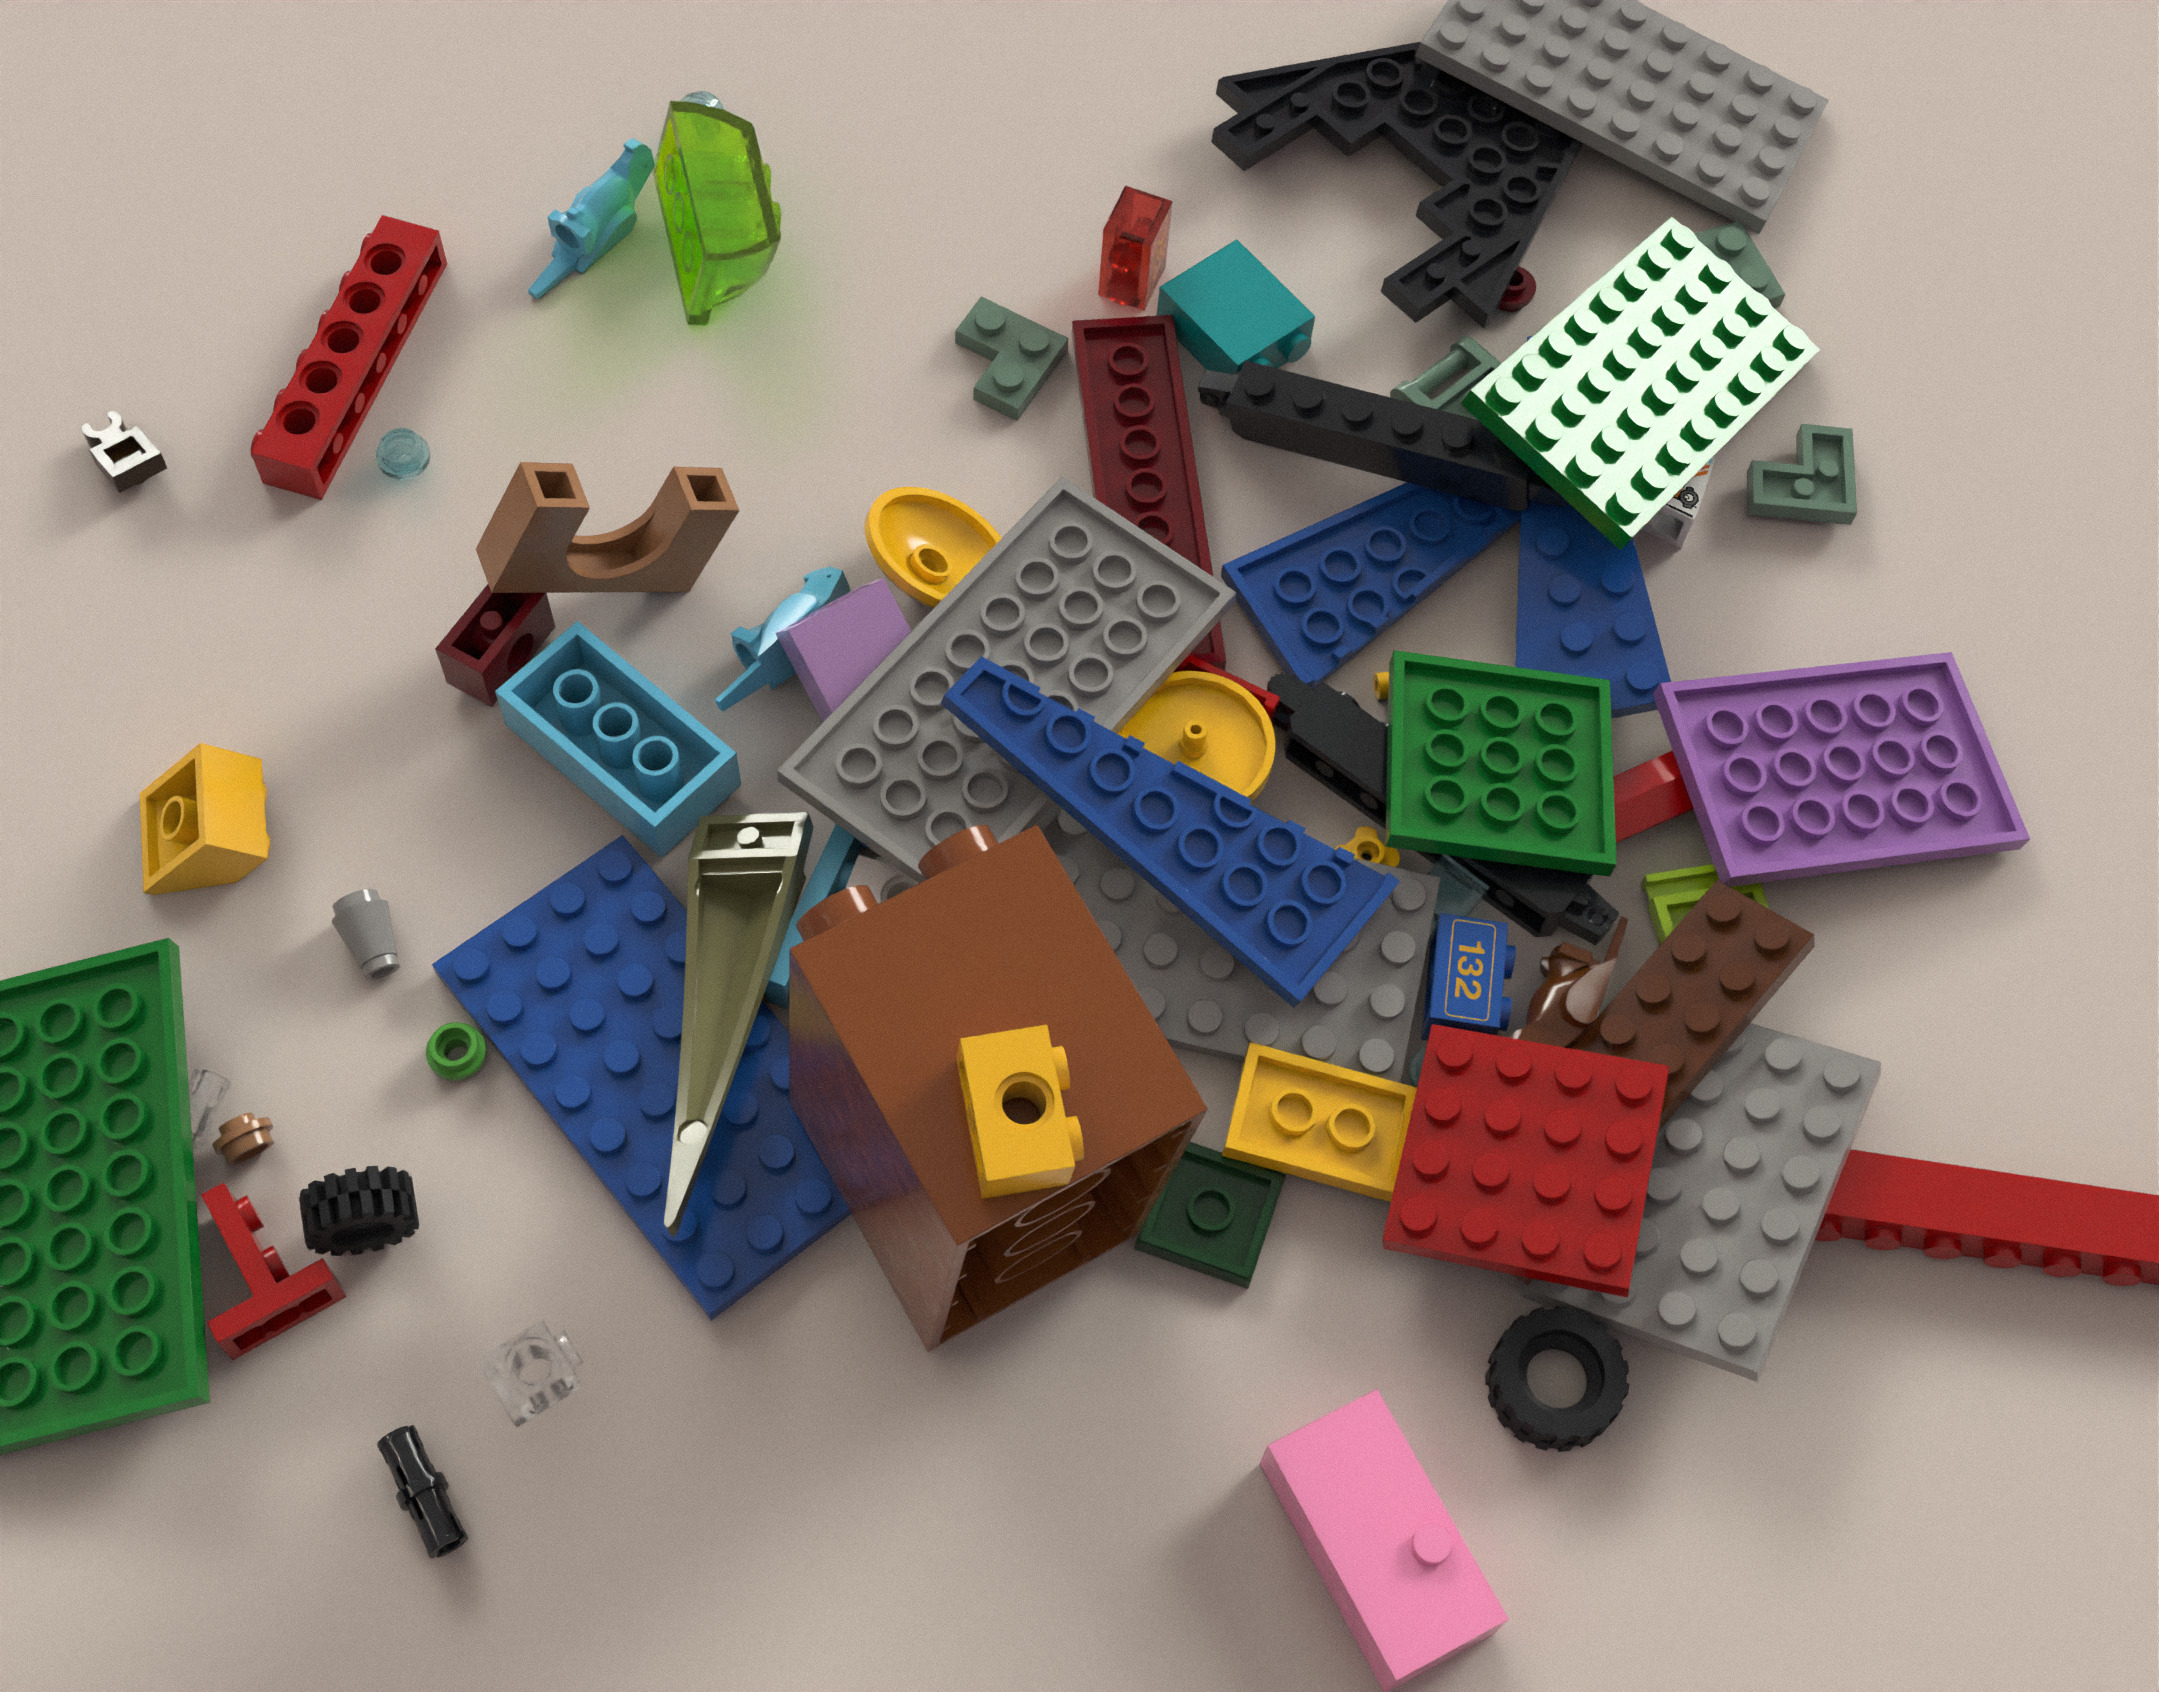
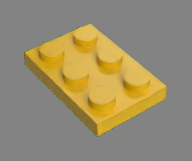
[1221,1042,1417,1202]

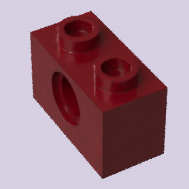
[435,584,555,707]

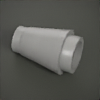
[332,889,400,980]

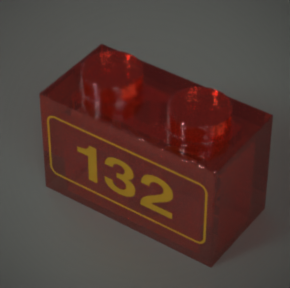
[1098,185,1173,311]

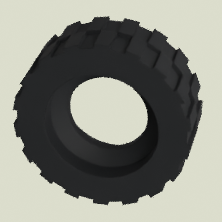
[1485,1306,1630,1452]

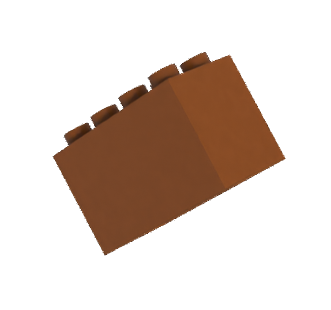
[789,824,1208,1352]

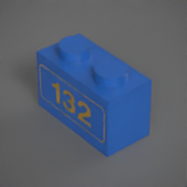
[1421,913,1516,1041]

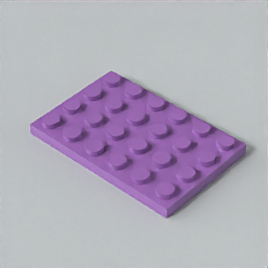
[1653,652,2030,887]

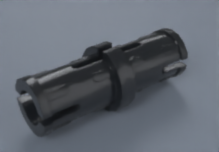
[377,1425,468,1558]

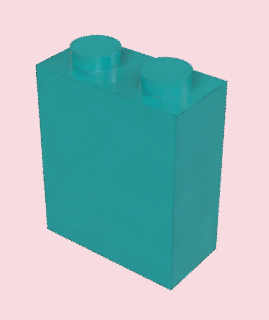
[1156,239,1315,375]

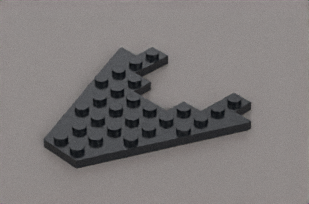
[1211,42,1584,328]

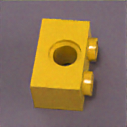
[956,1025,1084,1199]

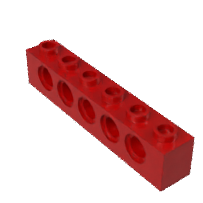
[251,215,448,500]

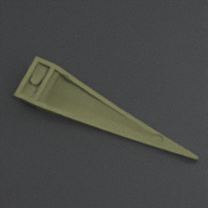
[664,812,814,1238]

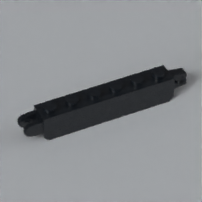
[1198,361,1569,512]
[1267,672,1619,946]

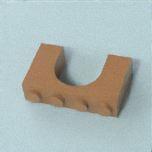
[476,462,740,593]

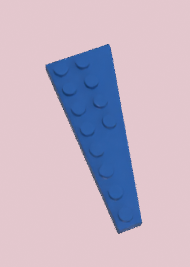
[1515,336,1671,718]
[1221,483,1521,689]
[940,656,1400,1008]

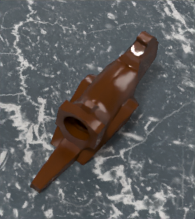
[1499,916,1628,1048]

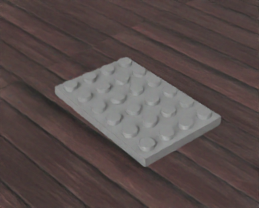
[1522,1023,1881,1382]

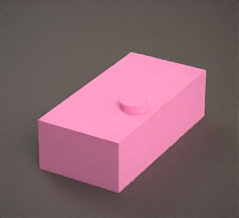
[1260,1389,1509,1692]

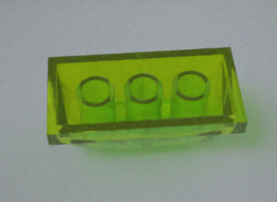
[652,101,781,325]

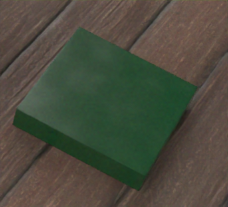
[1134,1142,1286,1289]

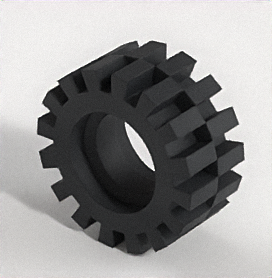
[299,1166,419,1256]

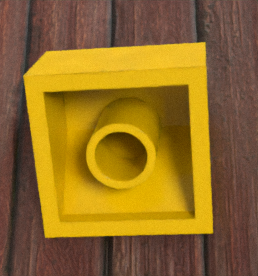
[139,743,270,895]

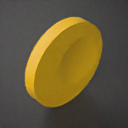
[1118,671,1275,804]

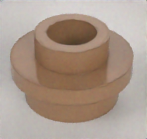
[212,1112,274,1165]

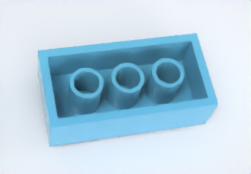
[495,621,741,858]

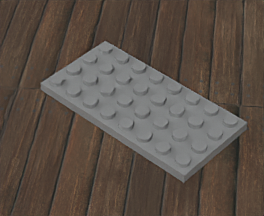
[1415,0,1829,234]
[777,477,1236,883]
[1036,803,1441,1083]

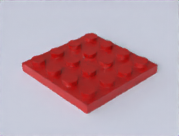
[1382,1024,1669,1298]

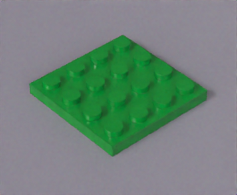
[1385,650,1617,877]

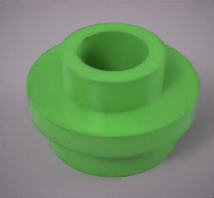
[426,1022,487,1081]

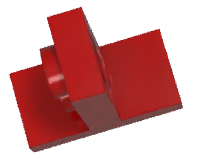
[201,1182,346,1360]

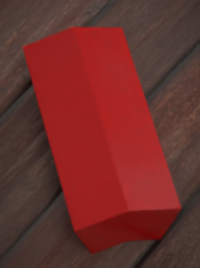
[1613,750,1694,843]

